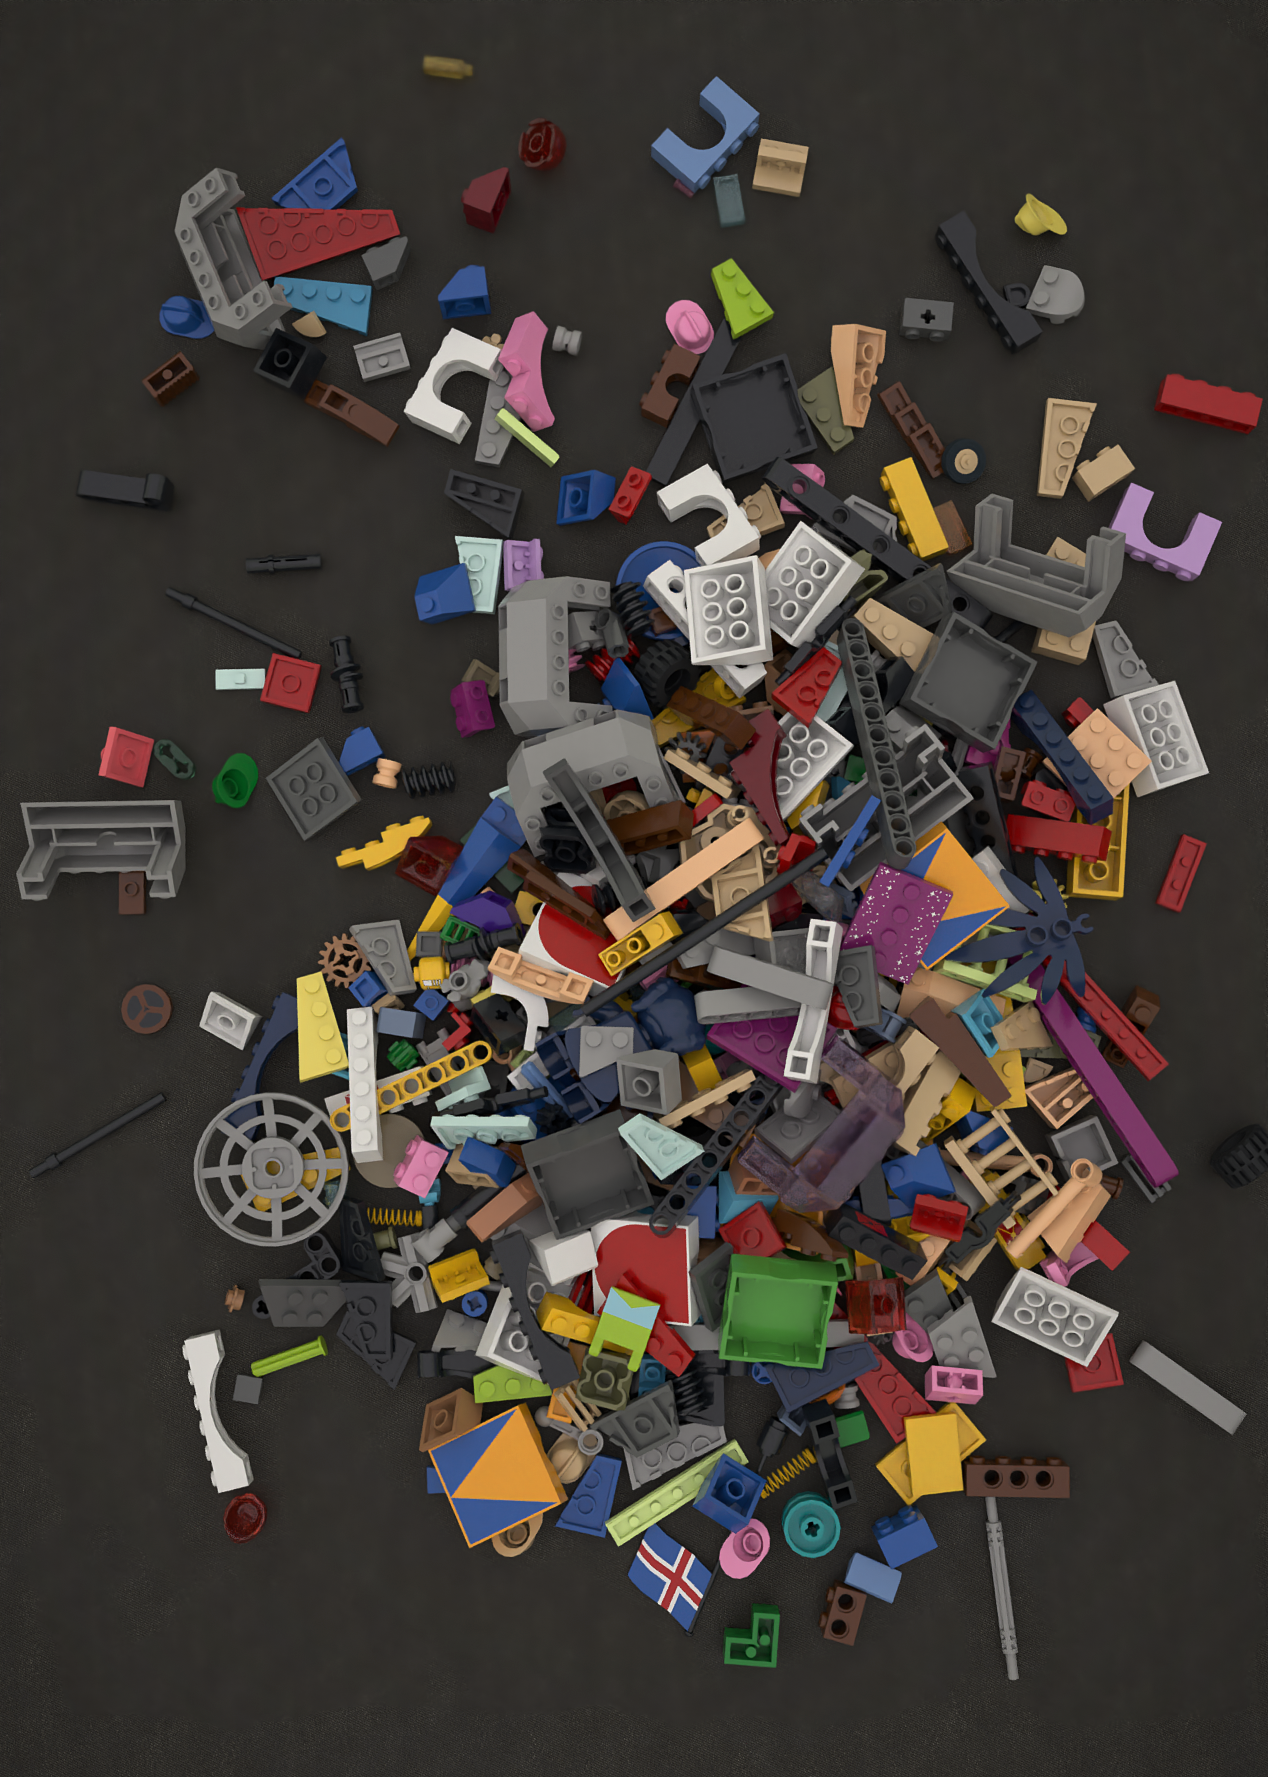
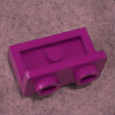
[450,680,495,738]

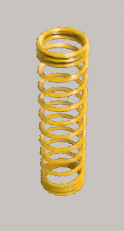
[367,1207,423,1227]
[761,1448,817,1499]

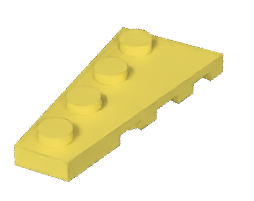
[297,972,349,1083]

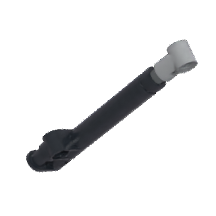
[411,1113,603,1263]

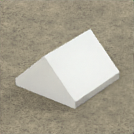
[199,992,263,1051]
[529,1229,598,1286]

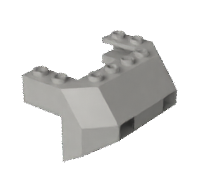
[175,168,293,350]
[947,494,1126,637]
[498,576,612,738]
[507,709,676,857]
[799,723,974,891]
[16,800,185,901]

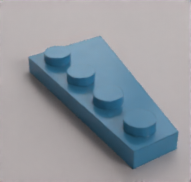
[274,276,373,336]

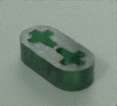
[154,739,196,780]

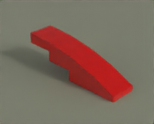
[1047,1185,1130,1271]

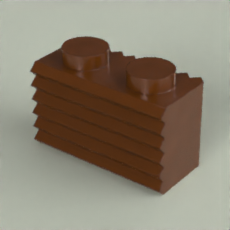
[141,351,200,407]

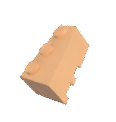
[1025,1067,1093,1129]
[1027,1168,1111,1264]

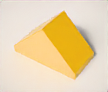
[682,1044,722,1092]

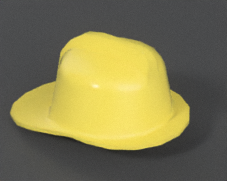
[1014,194,1067,236]

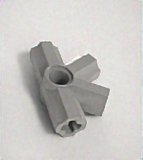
[380,1232,438,1313]

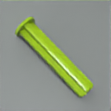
[251,1335,328,1377]

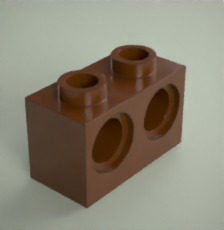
[818,1579,867,1646]

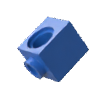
[348,971,388,1008]
[413,989,451,1021]

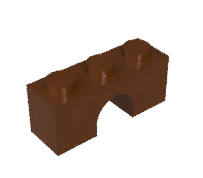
[639,343,701,428]

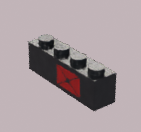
[823,1199,928,1280]

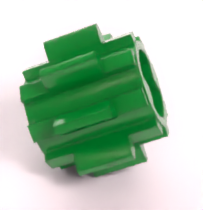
[386,1039,420,1072]

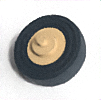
[941,438,986,484]

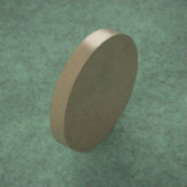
[353,1113,426,1188]

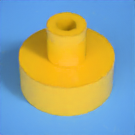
[713,676,736,699]

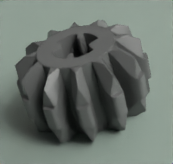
[664,731,707,774]

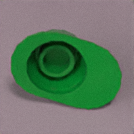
[212,753,258,808]

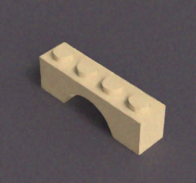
[846,1026,939,1130]

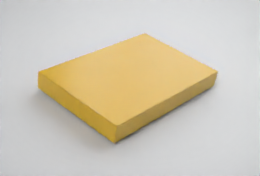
[904,1411,963,1496]

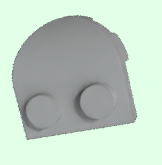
[1026,265,1085,324]
[784,1069,821,1118]

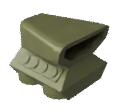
[843,549,888,609]
[575,1347,634,1411]

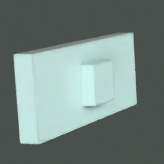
[216,669,266,690]

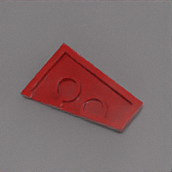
[771,647,842,728]

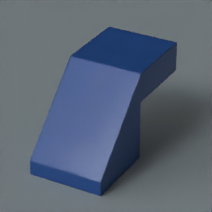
[458,1137,516,1187]

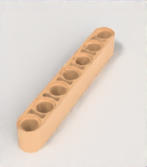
[603,817,765,941]

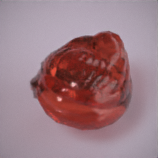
[223,1493,267,1544]

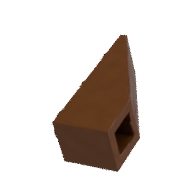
[1101,985,1160,1068]

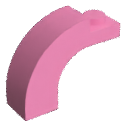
[1040,1242,1099,1287]

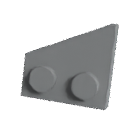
[579,1026,634,1078]
[431,1309,487,1352]

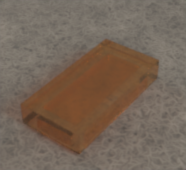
[933,500,972,556]

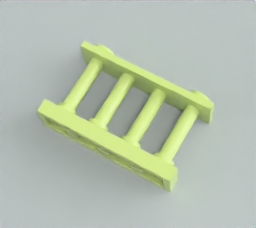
[933,924,1037,1003]

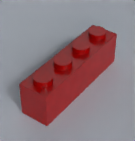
[1154,374,1263,434]
[1006,814,1112,864]

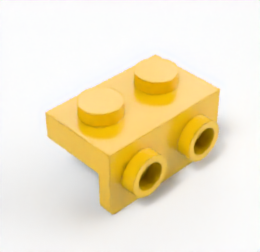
[428,1248,490,1303]

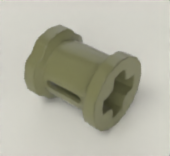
[373,1226,398,1250]

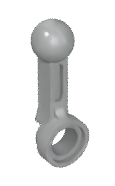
[535,1406,603,1455]

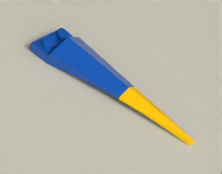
[407,796,526,961]

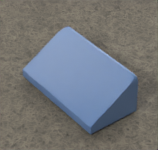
[844,1553,902,1604]

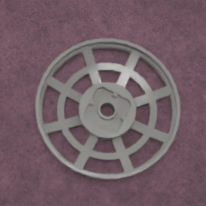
[194,1092,349,1246]

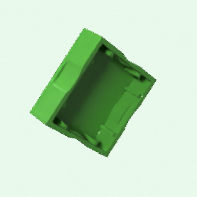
[718,1254,838,1369]

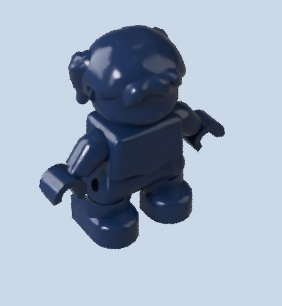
[535,977,707,1124]

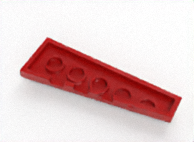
[830,1302,936,1444]

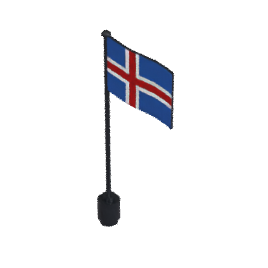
[628,1416,789,1637]

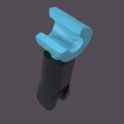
[418,1179,441,1229]

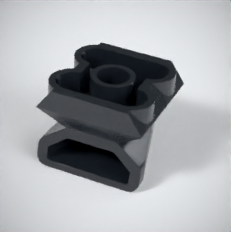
[539,807,596,874]

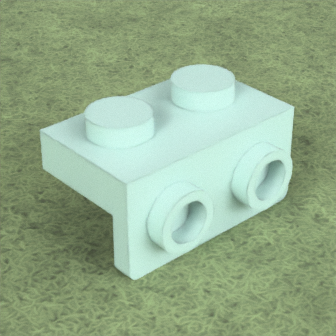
[435,1066,491,1111]

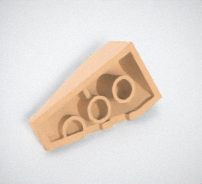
[831,324,886,428]
[897,967,1006,1018]

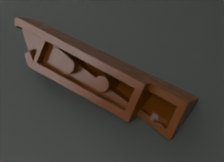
[507,849,611,940]
[910,996,1012,1107]

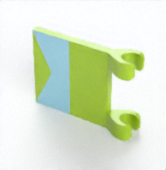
[588,1286,661,1372]

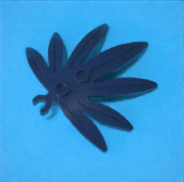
[944,857,1094,1005]

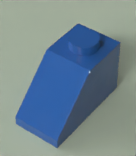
[339,727,386,777]

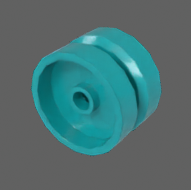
[781,1491,841,1558]

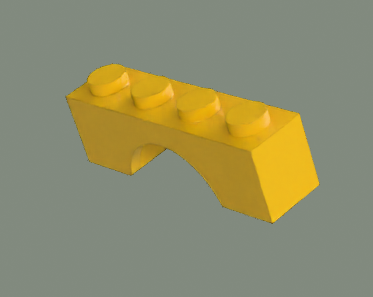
[536,1292,633,1356]

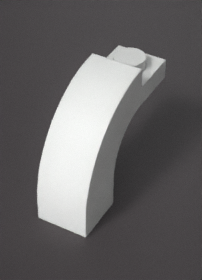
[491,974,548,1051]

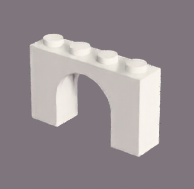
[404,328,504,444]
[657,464,761,566]

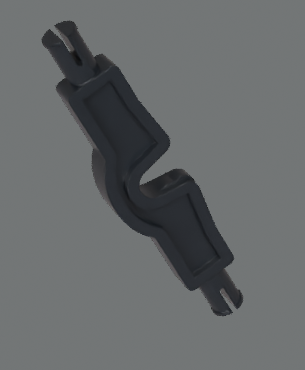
[775,595,857,686]
[440,1086,549,1117]
[937,1191,1021,1270]

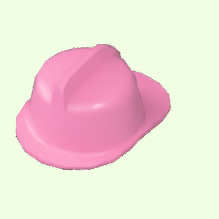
[666,300,714,355]
[892,1304,934,1362]
[719,1518,770,1579]

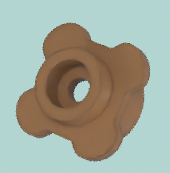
[225,1285,245,1313]

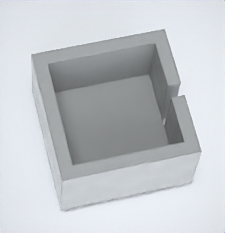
[1044,1115,1118,1182]

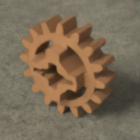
[318,934,373,988]

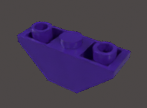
[450,891,526,938]

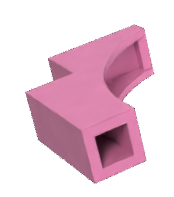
[498,311,555,432]

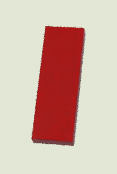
[1155,834,1207,913]

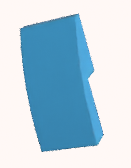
[638,1354,666,1396]

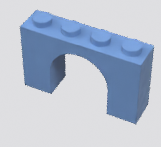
[651,76,760,194]

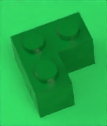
[723,1603,780,1668]

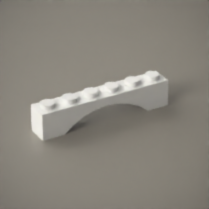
[784,919,843,1084]
[347,1006,383,1163]
[183,1329,254,1493]

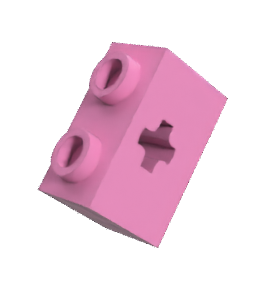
[925,1365,983,1404]

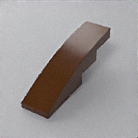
[877,381,945,479]

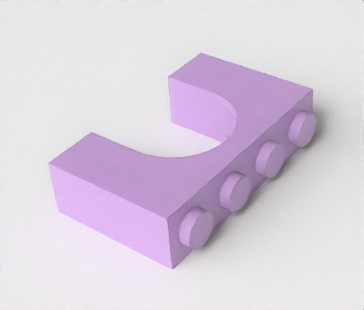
[1108,483,1222,581]

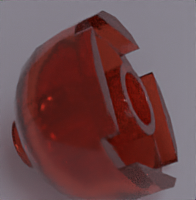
[518,118,567,172]

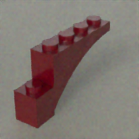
[729,709,790,846]

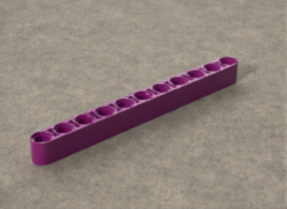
[1006,954,1179,1188]

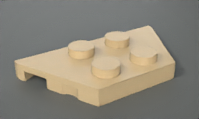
[711,845,773,942]

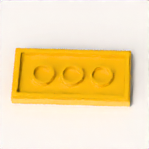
[875,1402,986,1506]

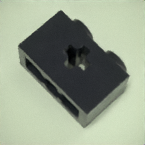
[470,994,527,1056]

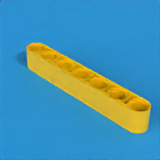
[330,1041,494,1132]

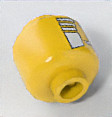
[414,956,450,990]

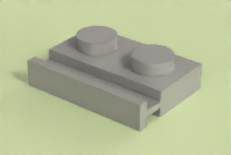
[353,332,411,382]

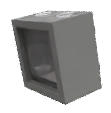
[753,928,809,974]

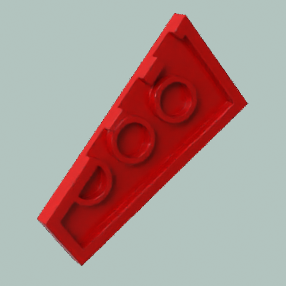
[597,1271,696,1377]

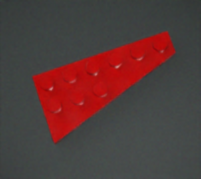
[236,207,401,281]

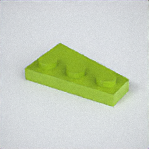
[711,258,774,340]

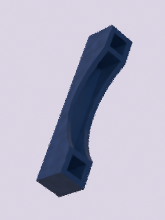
[1010,690,1114,825]
[221,992,298,1142]

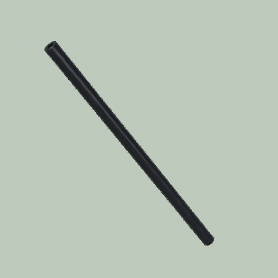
[580,847,829,1017]

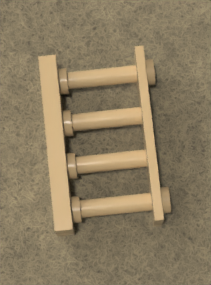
[944,1106,1059,1229]

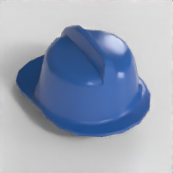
[159,296,214,339]

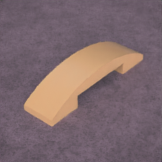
[488,947,594,1004]

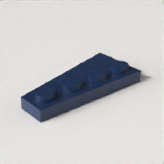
[764,1341,880,1413]

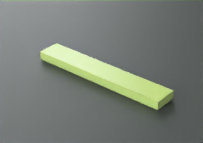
[605,1438,749,1547]

